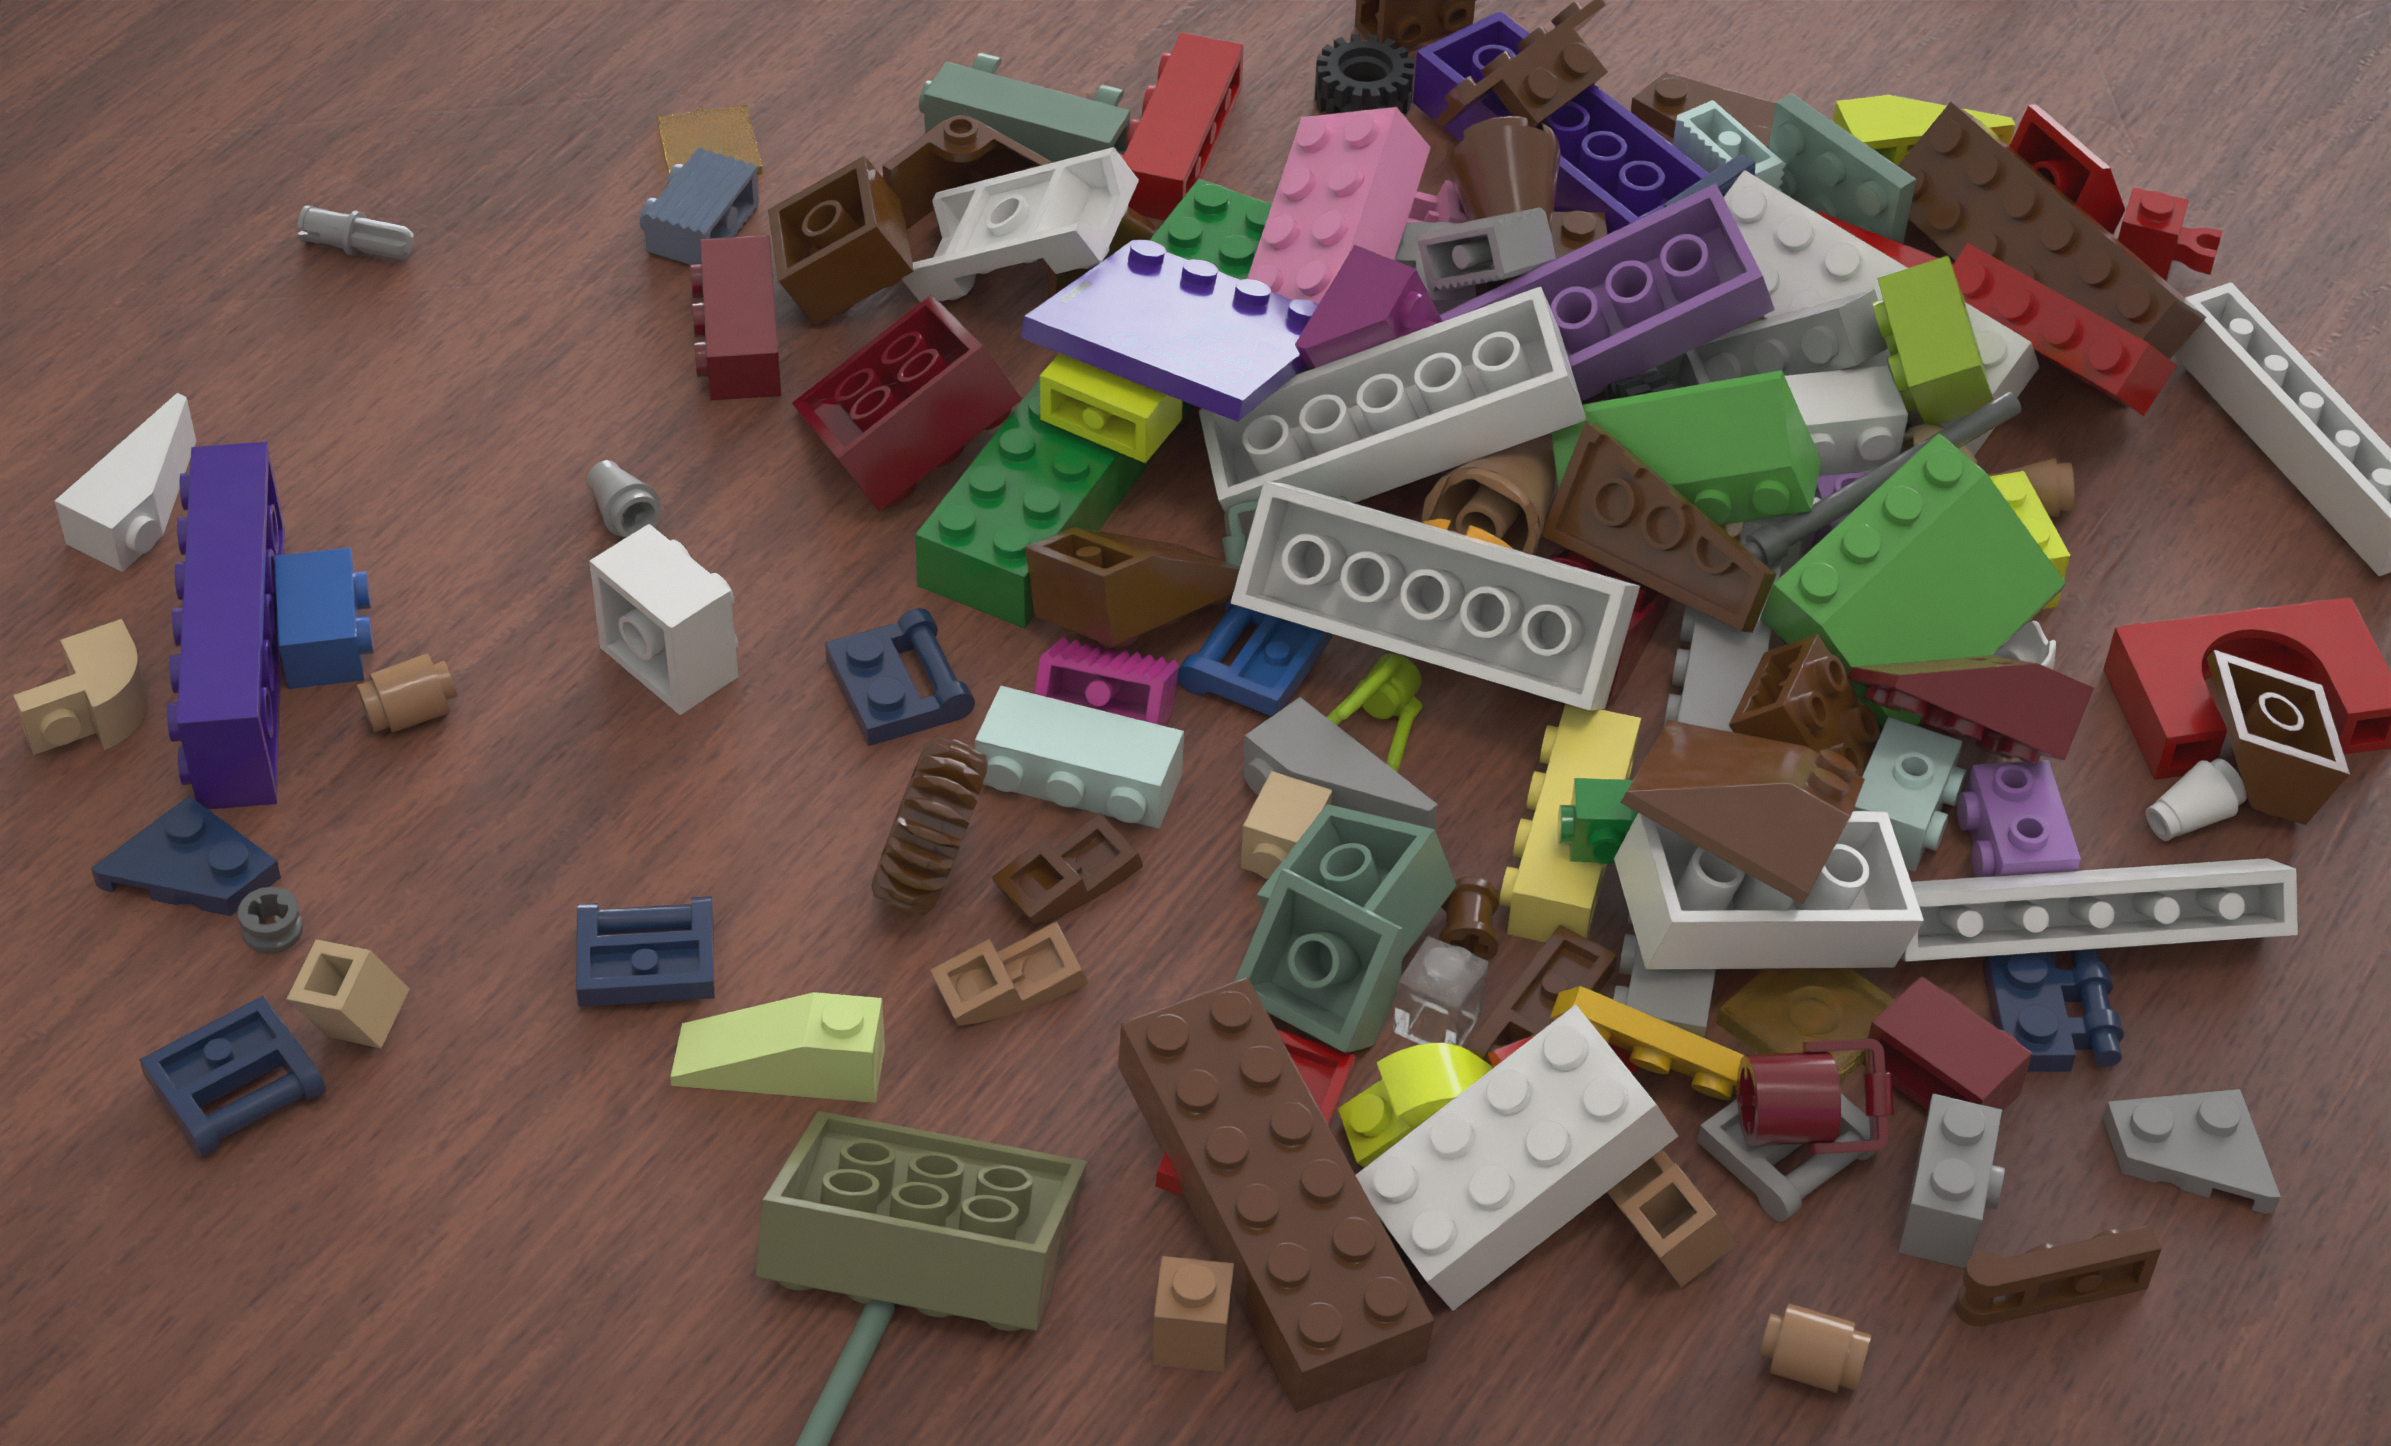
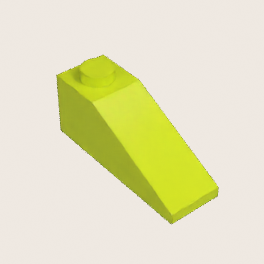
[1832,95,2015,166]

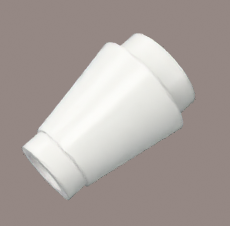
[2146,758,2247,841]

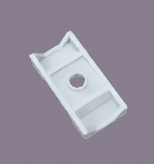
[902,147,1139,302]

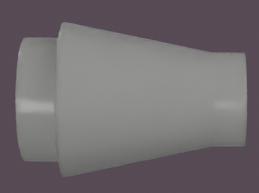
[587,460,661,538]

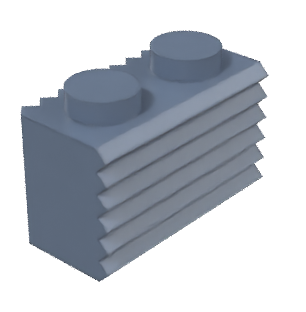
[640,146,759,264]

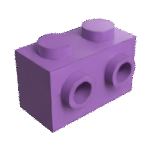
[1957,760,2081,878]

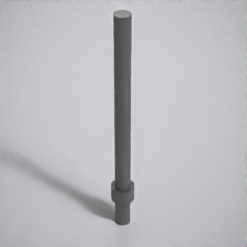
[1743,392,2021,567]

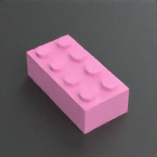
[1247,107,1431,304]

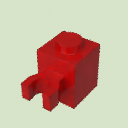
[2118,187,2223,282]

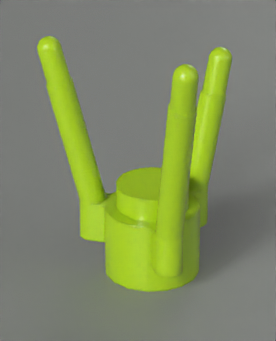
[1326,653,1423,772]

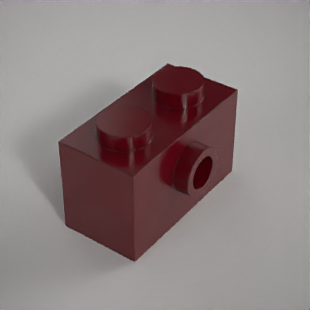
[1862,976,2032,1111]

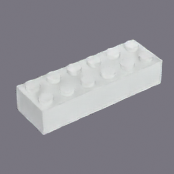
[1724,170,2039,456]
[1199,286,1587,541]
[1231,481,1640,711]

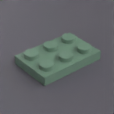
[1768,93,1916,244]

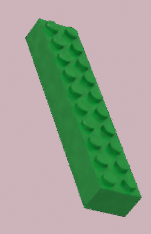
[915,179,1272,629]

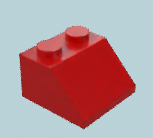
[2009,104,2125,235]

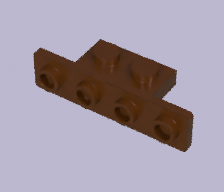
[1435,0,1608,129]

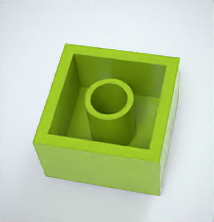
[1872,256,1994,425]

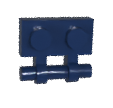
[1982,949,2124,1072]

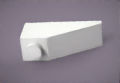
[55,393,196,572]

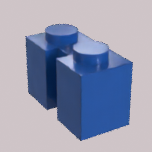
[275,547,374,689]

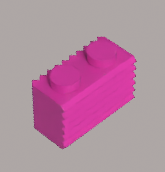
[1034,636,1179,726]

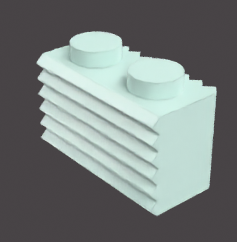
[1673,100,1786,191]

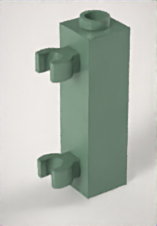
[919,52,1130,163]

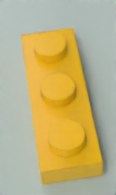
[1550,986,1744,1100]

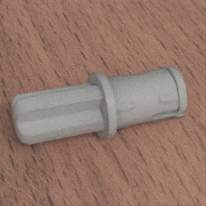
[297,205,414,260]

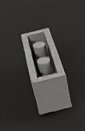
[1695,289,1888,382]

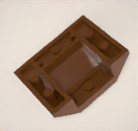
[1620,720,1865,904]

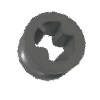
[238,886,303,954]

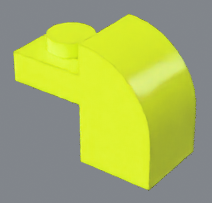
[1338,1043,1493,1168]

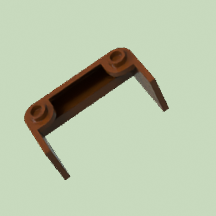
[882,115,1156,299]

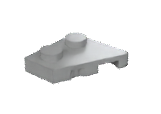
[2103,1089,2281,1214]

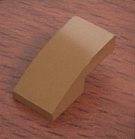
[930,921,1089,1026]

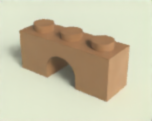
[1607,1149,1737,1288]

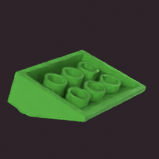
[1760,433,2066,728]

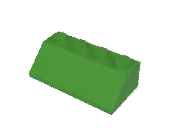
[1551,370,1822,526]

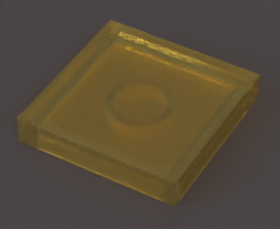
[1716,968,1895,1083]

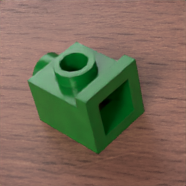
[1557,778,1638,864]

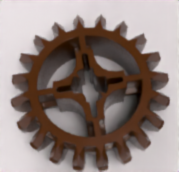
[871,736,988,915]

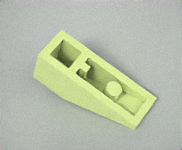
[670,992,885,1103]

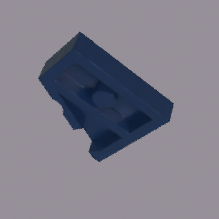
[91,796,281,916]

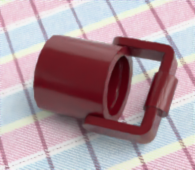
[1737,1039,1894,1154]

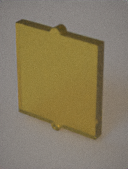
[657,105,763,175]

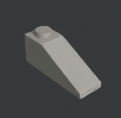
[1243,697,1438,829]

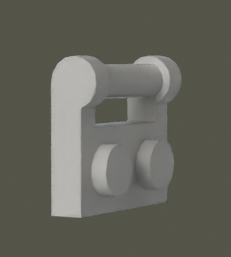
[1697,1094,1878,1222]

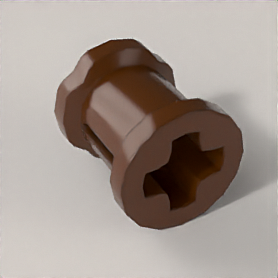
[1439,876,1499,966]

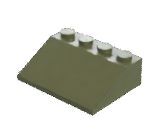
[755,1111,1088,1331]

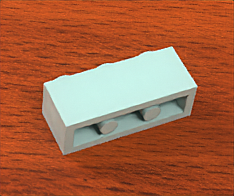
[975,686,1184,829]

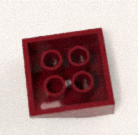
[792,295,1023,511]

